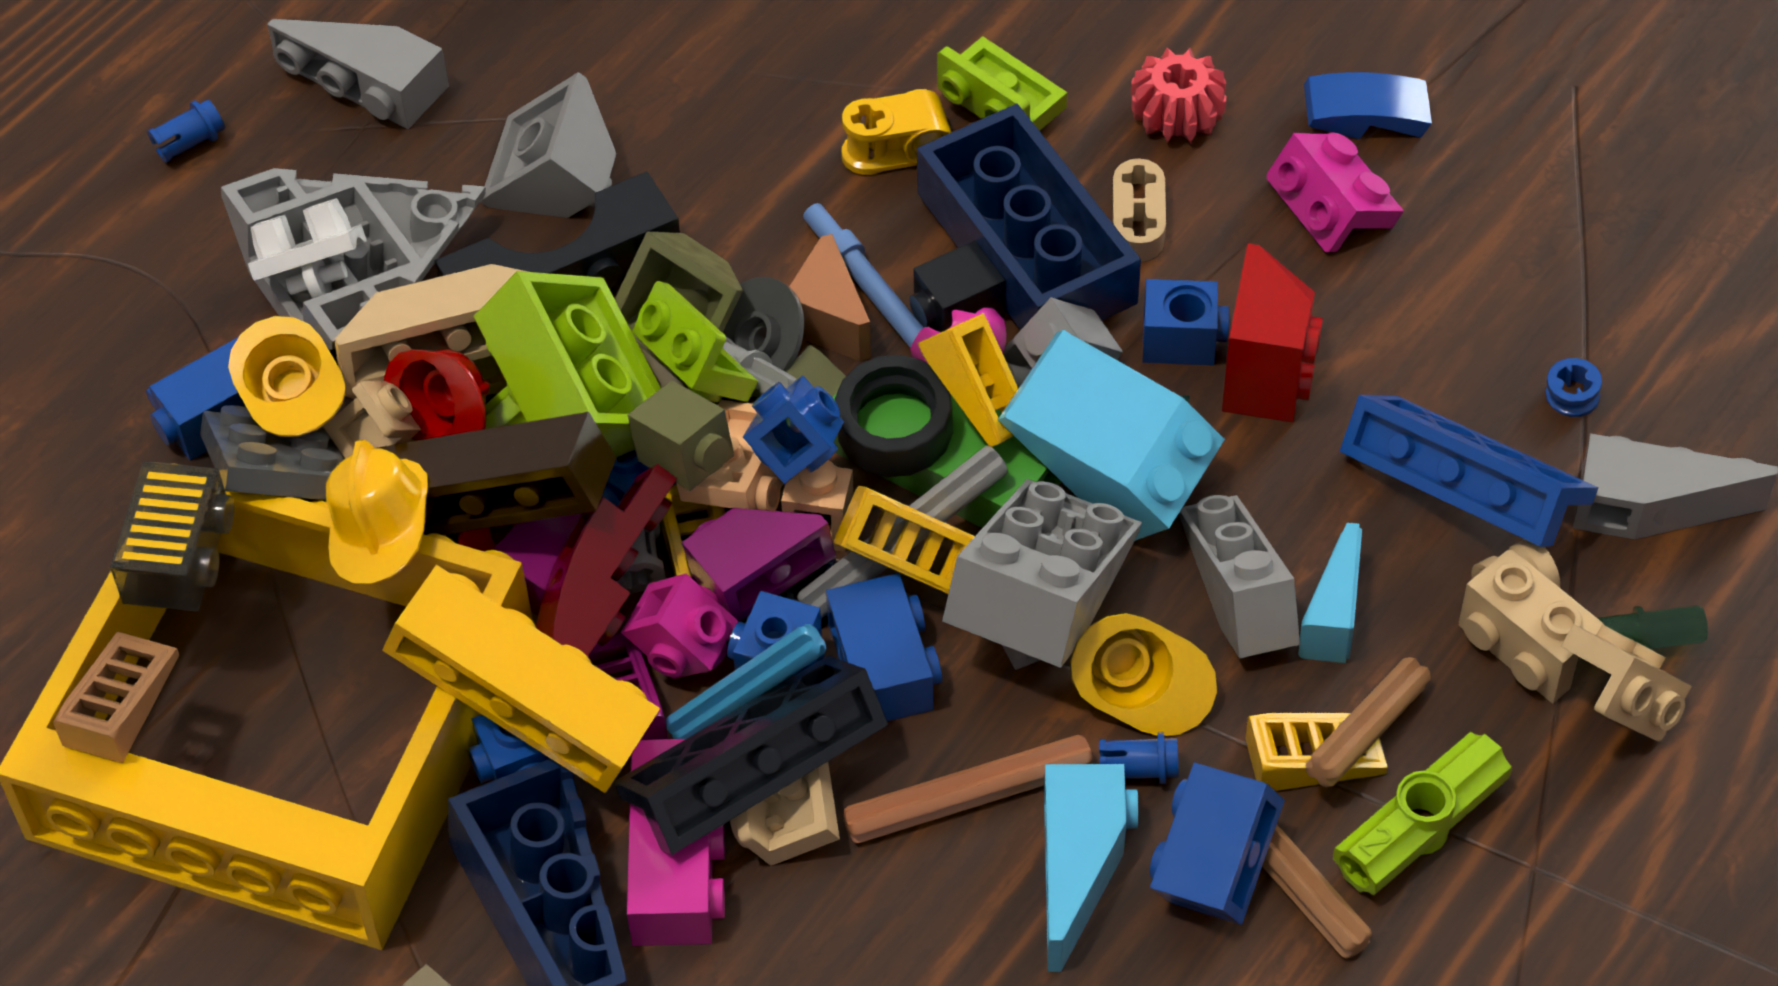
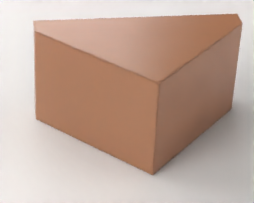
[789,234,871,361]

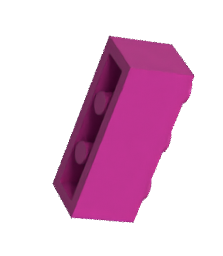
[627,739,726,946]

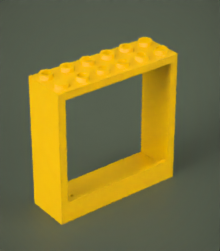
[0,463,533,950]

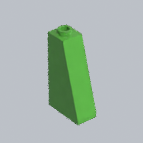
[833,393,1061,528]

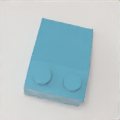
[998,330,1225,540]

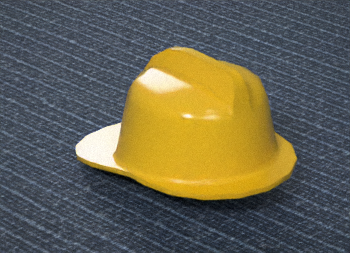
[228,316,346,437]
[326,439,428,585]
[1070,613,1217,736]

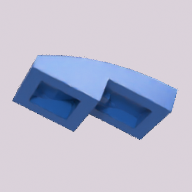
[1304,72,1432,139]

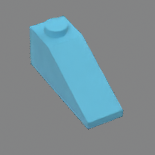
[1044,764,1138,972]

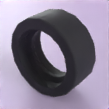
[835,355,953,477]

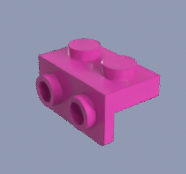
[1266,133,1404,252]

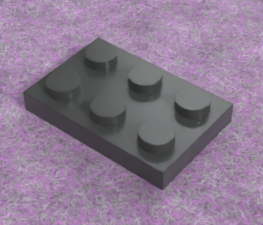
[200,405,344,500]

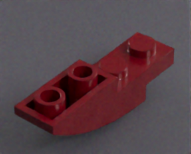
[536,464,677,656]

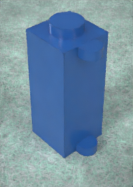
[145,337,246,461]

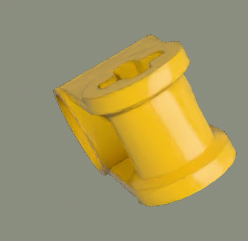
[841,89,952,175]

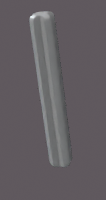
[797,446,1008,620]

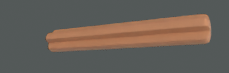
[844,735,1093,843]

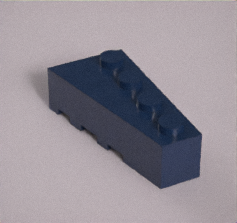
[448,759,627,986]

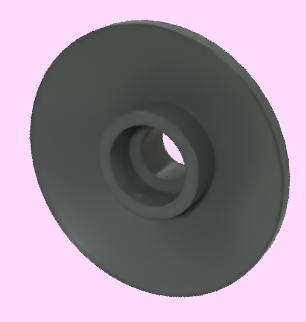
[723,277,804,372]

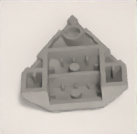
[221,168,486,350]

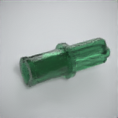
[1596,605,1708,649]

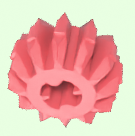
[1131,48,1227,144]

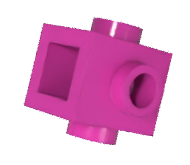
[621,574,738,679]

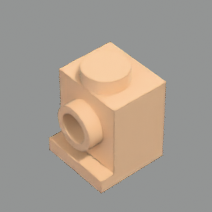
[781,460,854,552]

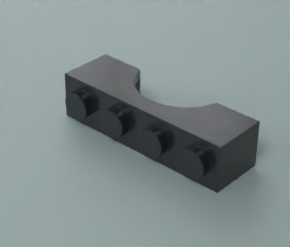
[435,171,680,289]

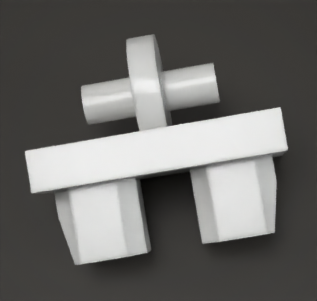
[248,198,367,299]

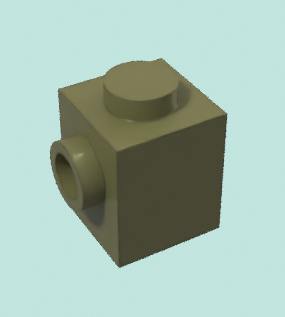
[627,380,735,491]

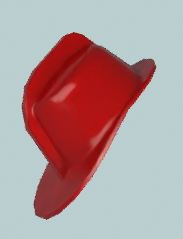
[384,349,491,441]

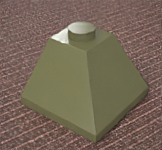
[615,232,743,348]

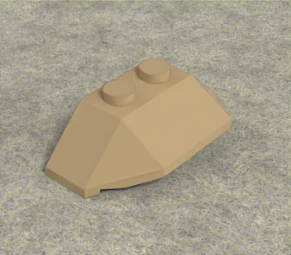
[335,264,528,399]

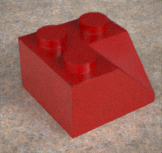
[1222,243,1323,423]

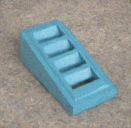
[1298,523,1362,663]

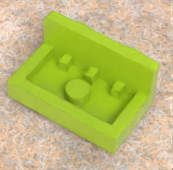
[937,36,1068,131]
[632,281,758,402]

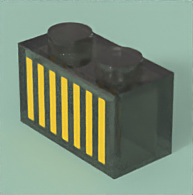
[110,461,235,611]

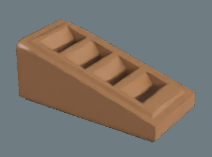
[53,632,179,763]

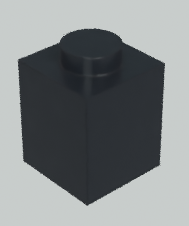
[909,241,1005,332]

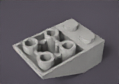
[942,479,1142,668]

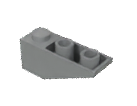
[267,19,449,129]
[1573,433,1778,539]
[1179,495,1300,659]

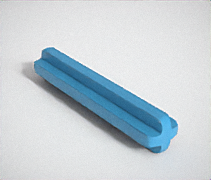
[666,624,826,739]

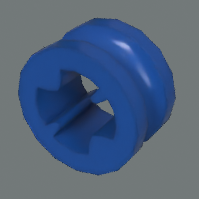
[1545,358,1602,417]

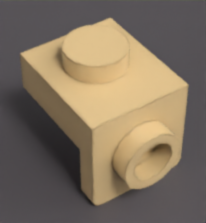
[323,381,421,459]

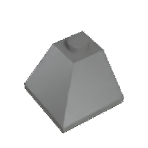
[480,72,617,218]

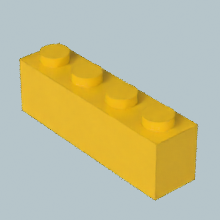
[382,564,660,793]

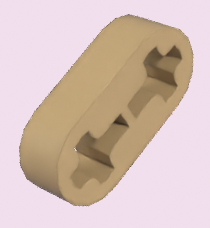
[1112,158,1166,262]

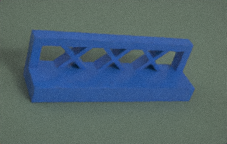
[1339,395,1599,547]

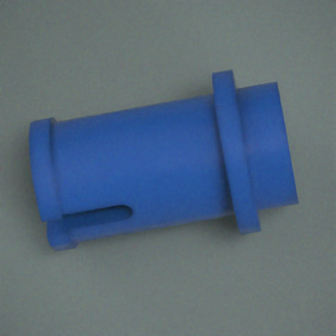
[147,100,225,163]
[1099,732,1179,784]

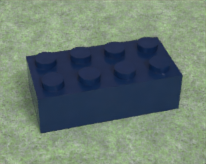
[917,103,1141,330]

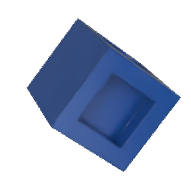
[1142,279,1229,366]

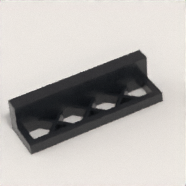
[614,656,888,855]

